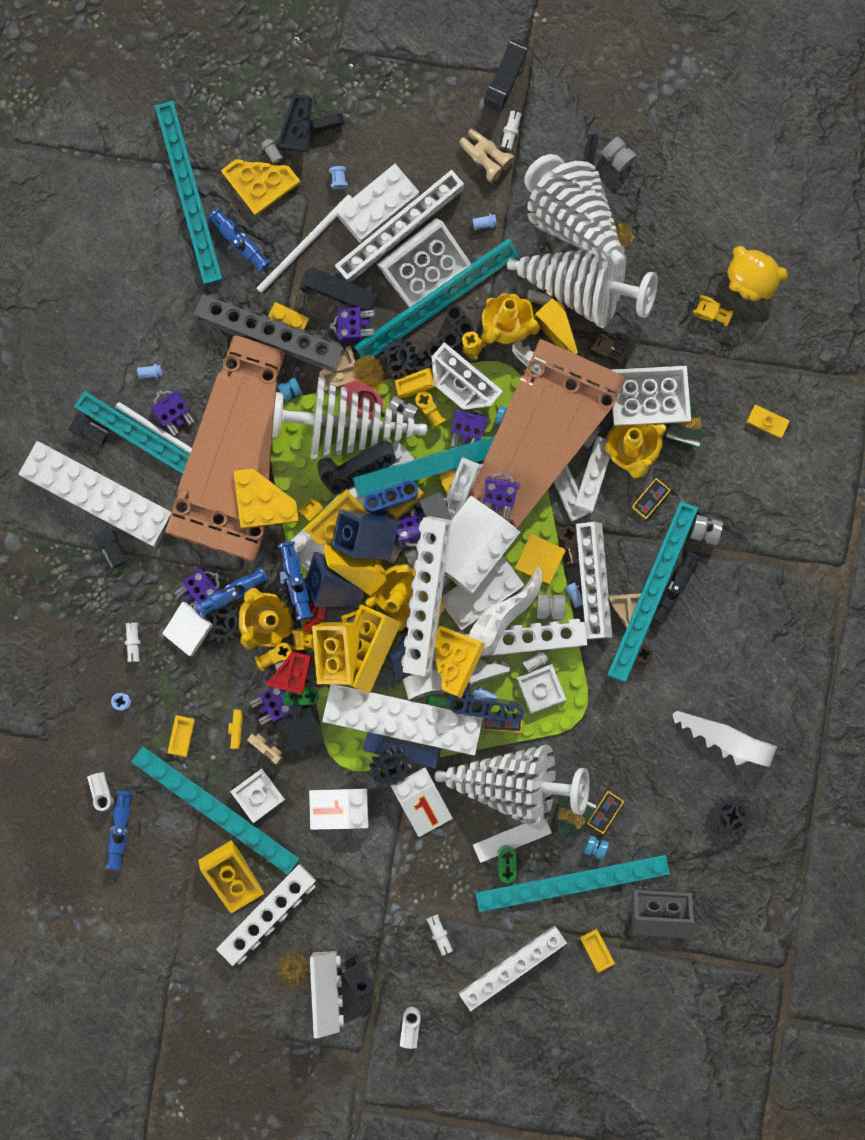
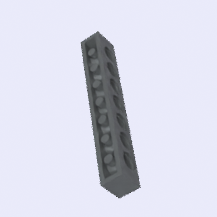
[193,294,344,373]

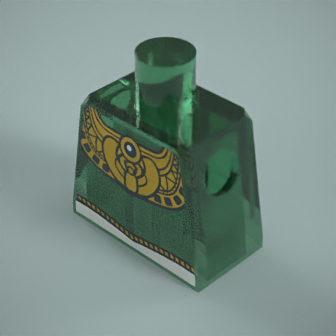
[663,402,703,450]
[554,795,598,838]

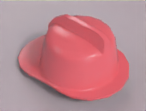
[343,381,383,419]

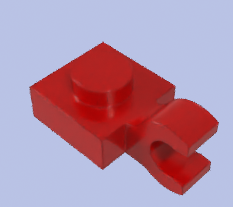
[304,600,326,631]

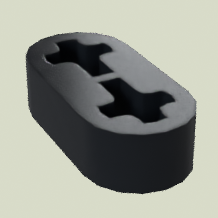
[310,113,345,133]

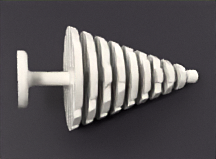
[524,154,625,265]
[507,246,658,328]
[272,377,427,462]
[434,745,590,830]

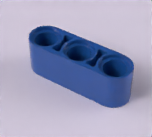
[364,480,419,514]

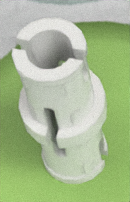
[500,111,522,151]
[125,623,140,662]
[426,914,453,955]

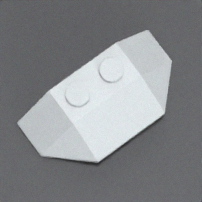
[432,343,503,410]

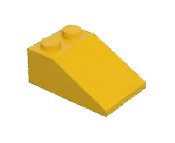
[535,298,578,355]
[322,543,386,596]
[312,622,359,685]
[198,840,264,913]

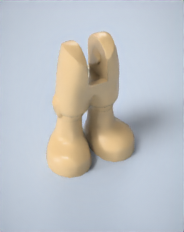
[459,129,515,183]

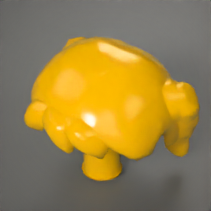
[727,246,788,302]
[481,293,541,344]
[604,424,666,478]
[365,564,428,631]
[239,588,293,650]

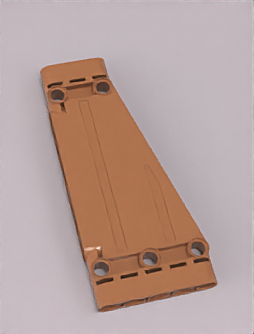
[165,336,286,562]
[468,339,626,556]

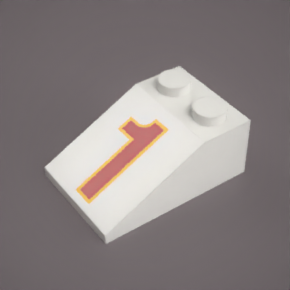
[391,768,453,837]
[309,789,369,829]

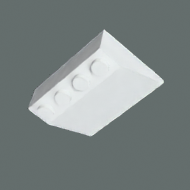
[376,218,471,307]
[610,366,691,426]
[428,496,520,593]
[310,951,344,1038]

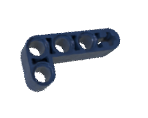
[447,682,524,723]
[363,732,441,769]

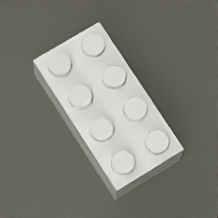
[337,164,419,244]
[441,555,524,631]

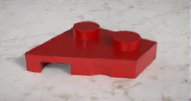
[266,652,312,694]

